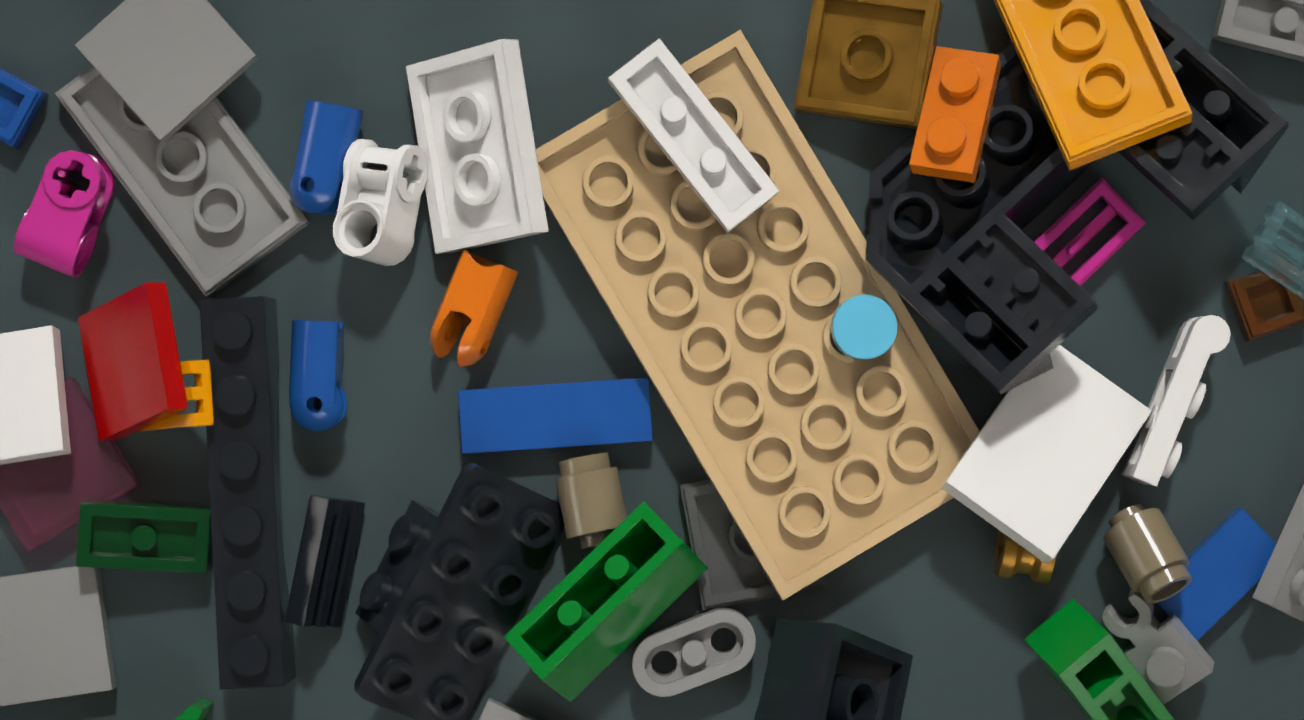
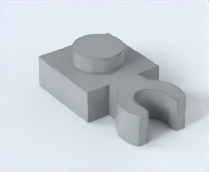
[1102,590,1215,705]

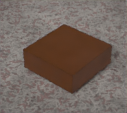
[1223,260,1304,341]

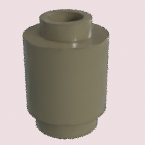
[555,452,627,549]
[1103,504,1192,604]

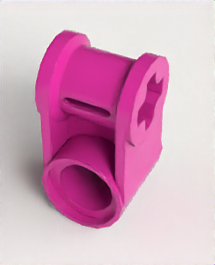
[14,150,116,278]

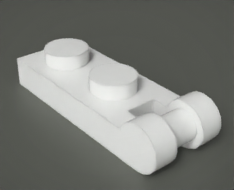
[1121,315,1231,486]

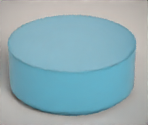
[830,295,897,360]

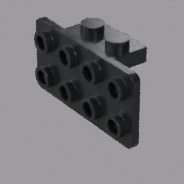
[354,463,564,720]

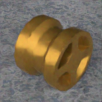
[994,530,1056,584]

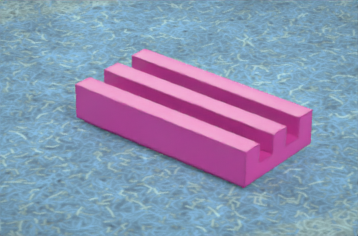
[1033,178,1146,286]

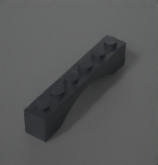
[199,296,296,690]

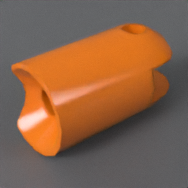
[430,249,519,367]

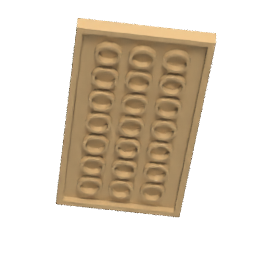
[536,30,980,600]

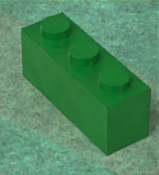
[504,501,708,702]

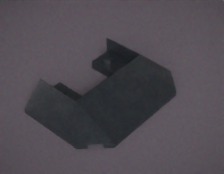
[866,0,1288,394]

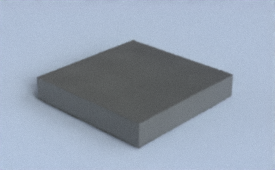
[679,479,827,610]

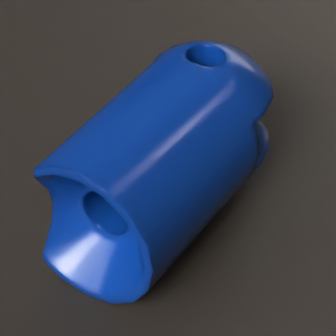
[290,100,363,215]
[289,320,347,432]

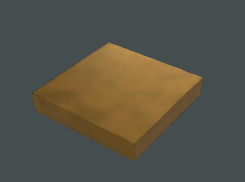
[794,0,943,129]

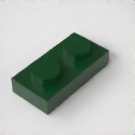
[76,500,211,574]

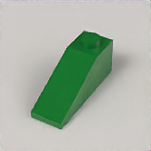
[1024,599,1174,720]

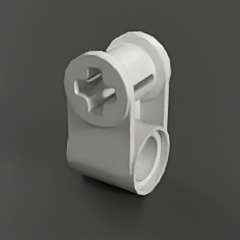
[333,139,428,266]

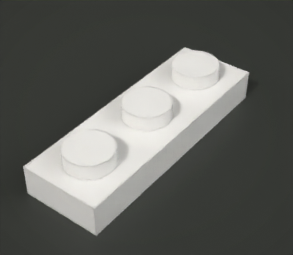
[608,38,779,233]

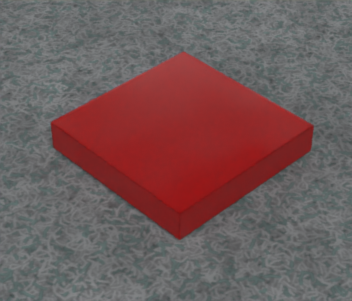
[78,282,188,441]

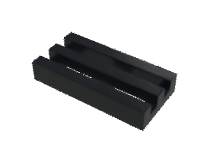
[285,495,365,627]

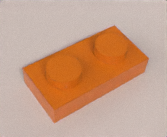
[909,46,1001,183]

